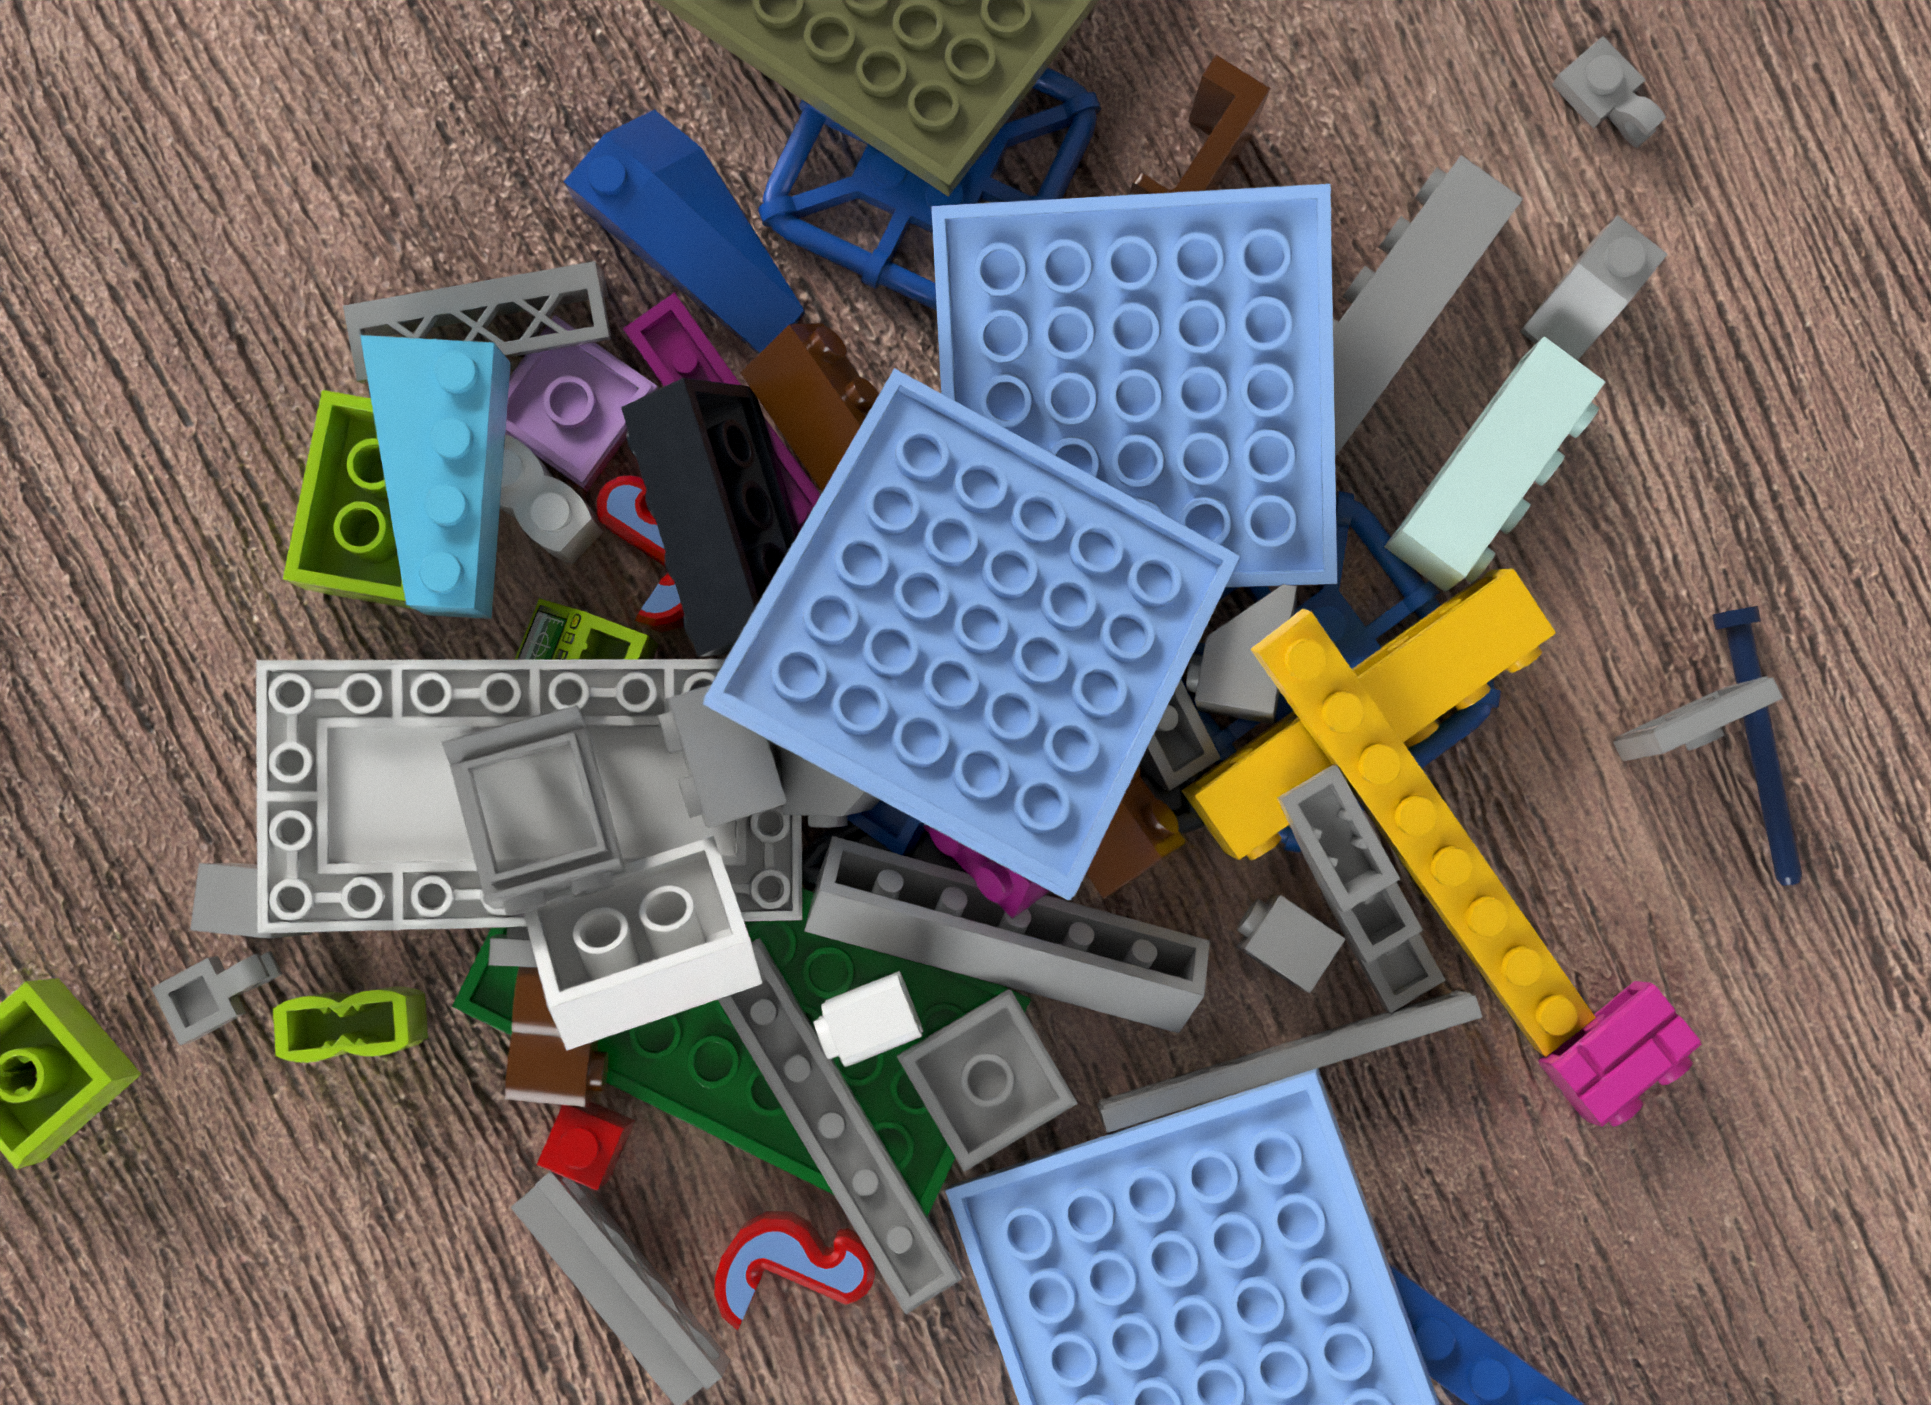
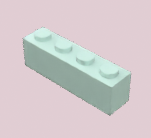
[1384,336,1606,592]

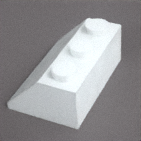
[523,836,762,1050]

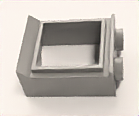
[442,705,627,916]

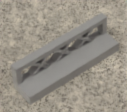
[343,261,611,384]
[510,1171,731,1405]

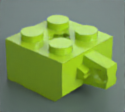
[0,978,141,1170]

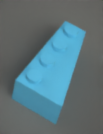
[360,335,511,619]

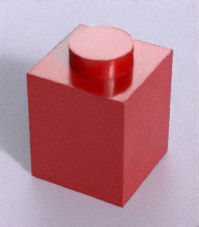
[536,1101,635,1191]

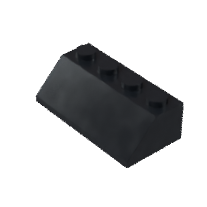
[621,378,799,657]

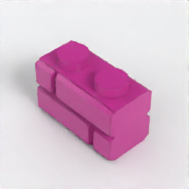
[1538,981,1702,1127]

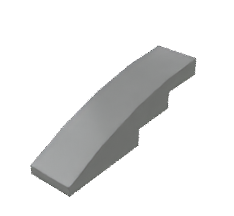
[1277,764,1445,1013]

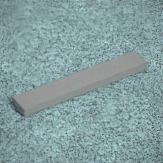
[718,938,962,1314]
[1096,990,1483,1133]

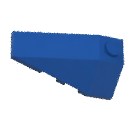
[563,109,805,355]

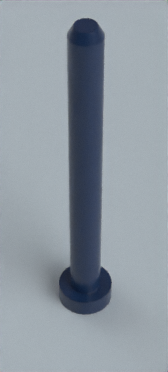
[1712,606,1802,886]

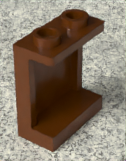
[1129,55,1271,195]

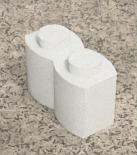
[500,434,604,564]
[814,971,923,1067]

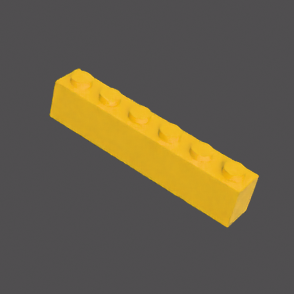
[1182,568,1556,860]

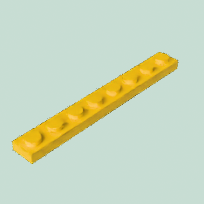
[1250,609,1596,1057]

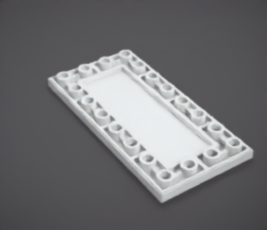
[256,659,802,933]

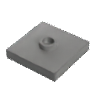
[1613,676,1783,762]
[897,988,1078,1172]

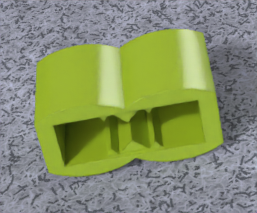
[273,986,428,1063]

